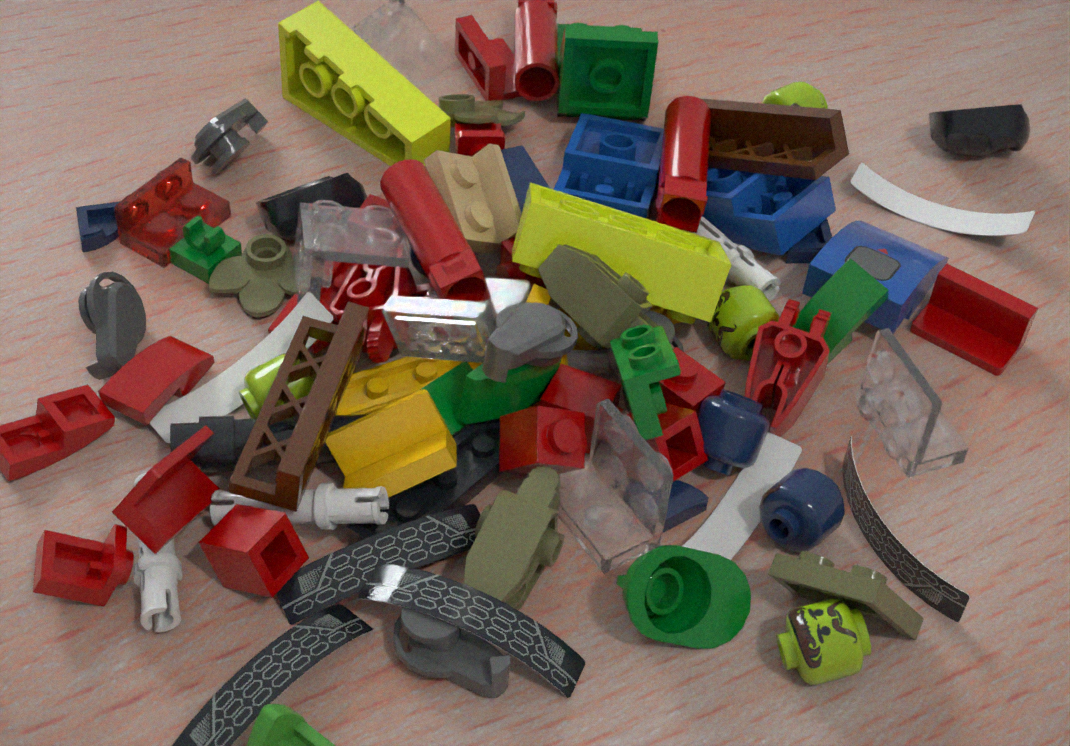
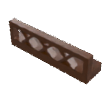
[700,98,849,180]
[228,302,369,512]

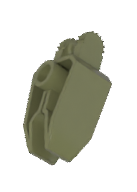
[538,244,669,350]
[463,465,564,610]

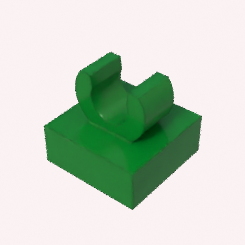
[169,215,242,284]

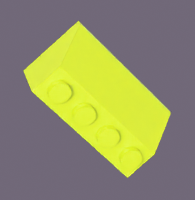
[512,182,732,324]

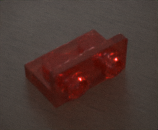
[115,157,231,268]

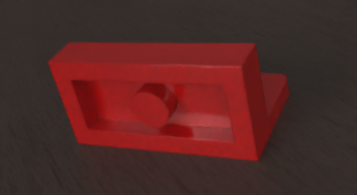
[455,15,522,101]
[910,264,1038,376]
[112,425,221,554]

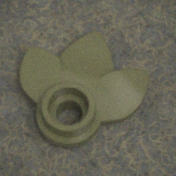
[438,94,525,127]
[209,234,312,318]

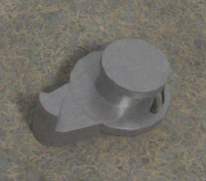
[482,302,578,383]

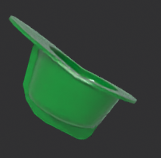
[616,545,751,649]

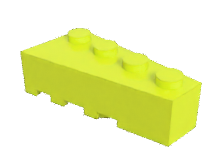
[278,1,451,166]

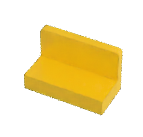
[326,389,457,498]

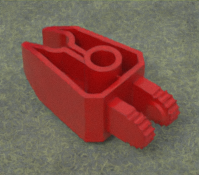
[329,250,419,365]
[744,299,831,437]

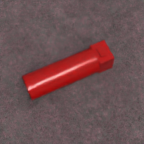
[514,0,559,101]
[656,96,711,233]
[380,159,491,317]

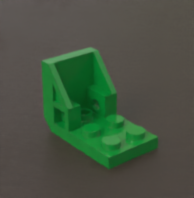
[557,23,659,121]

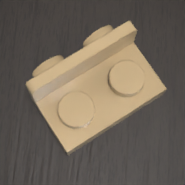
[424,144,522,254]

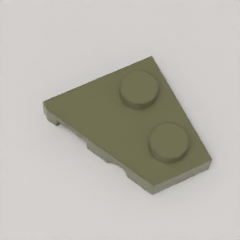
[768,551,924,640]

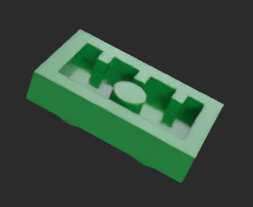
[610,325,681,441]

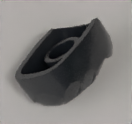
[929,104,1030,156]
[256,172,367,240]

